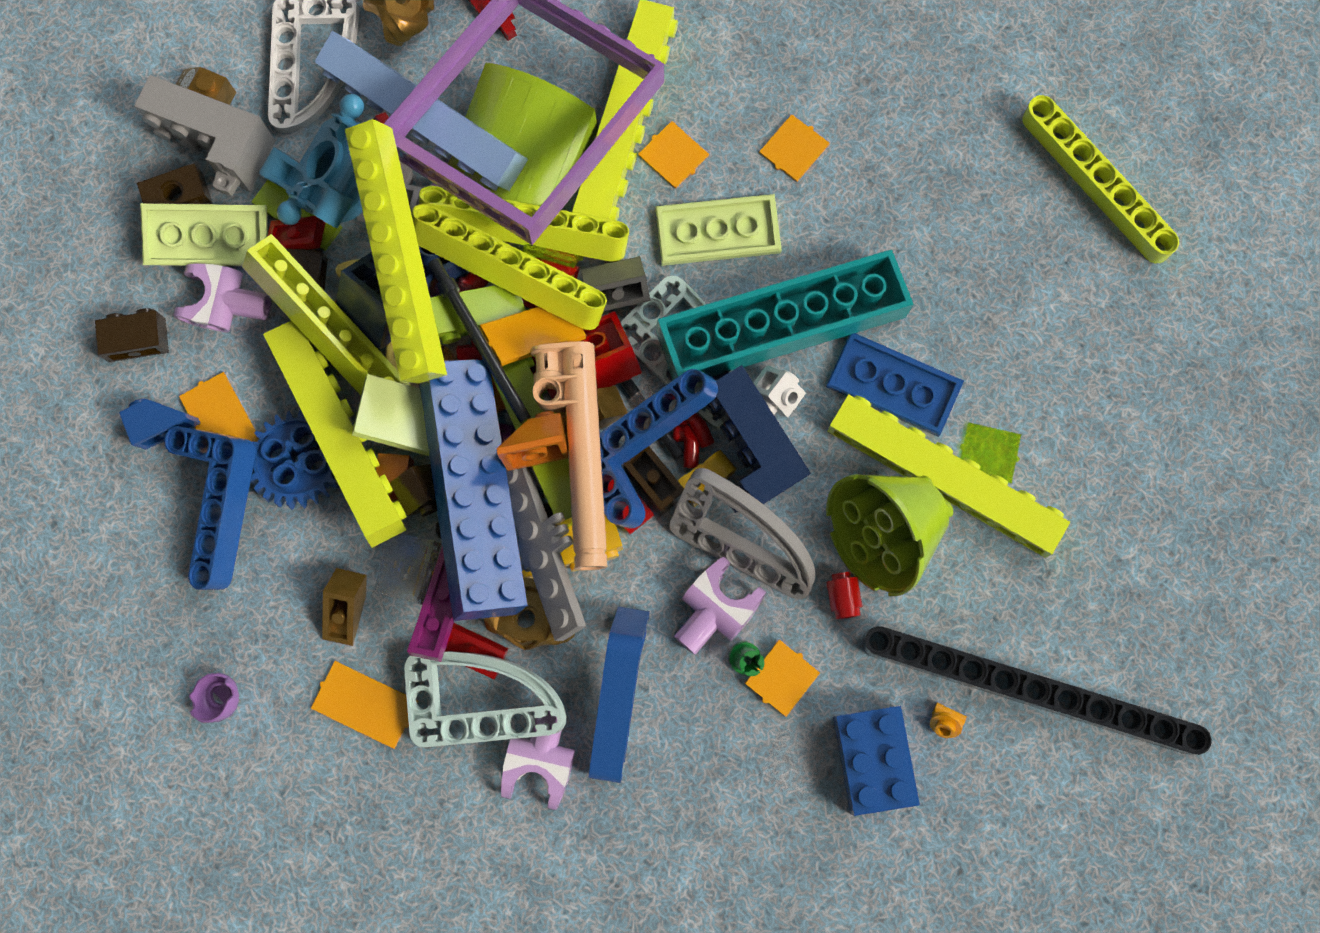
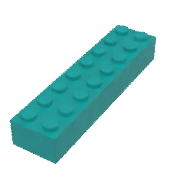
[656,249,914,380]

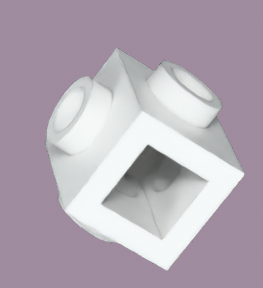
[754,365,806,418]

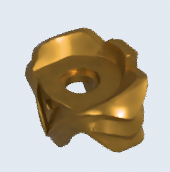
[363,0,434,46]
[483,577,575,650]

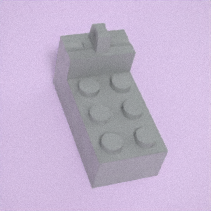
[134,75,276,196]

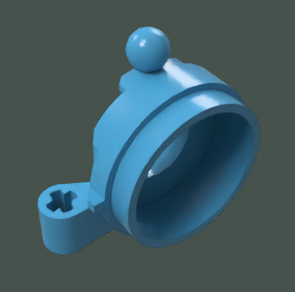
[259,94,364,228]

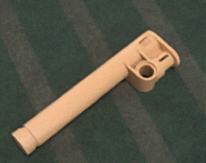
[530,341,608,571]

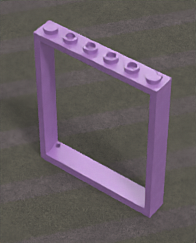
[384,0,664,245]

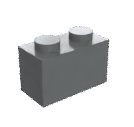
[581,256,651,311]

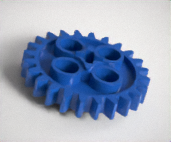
[250,410,339,510]

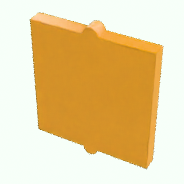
[759,114,830,182]
[638,121,709,189]
[744,640,820,717]

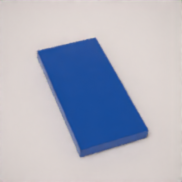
[826,333,964,437]

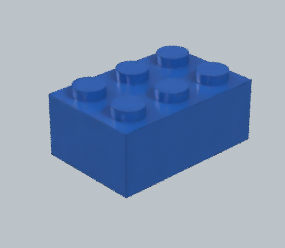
[833,706,920,816]

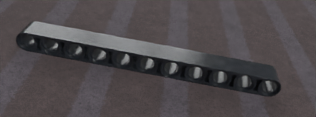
[861,626,1212,755]

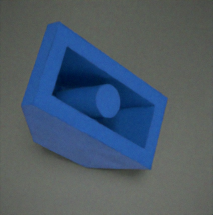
[119,399,201,450]

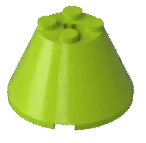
[826,474,953,596]

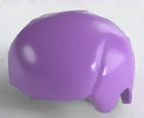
[189,673,239,723]

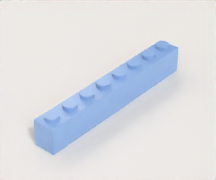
[315,31,528,191]

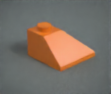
[496,411,568,471]

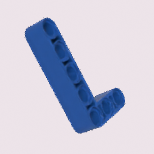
[599,369,718,528]
[164,426,256,590]
[589,606,650,783]

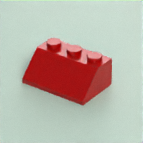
[533,311,642,400]

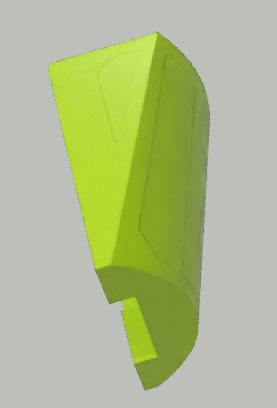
[448,62,598,206]

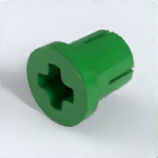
[728,641,765,676]

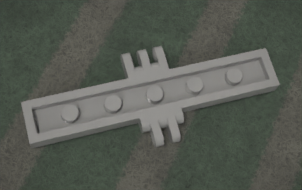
[506,467,586,641]

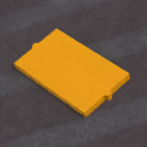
[480,307,586,366]
[179,372,259,442]
[311,661,418,749]

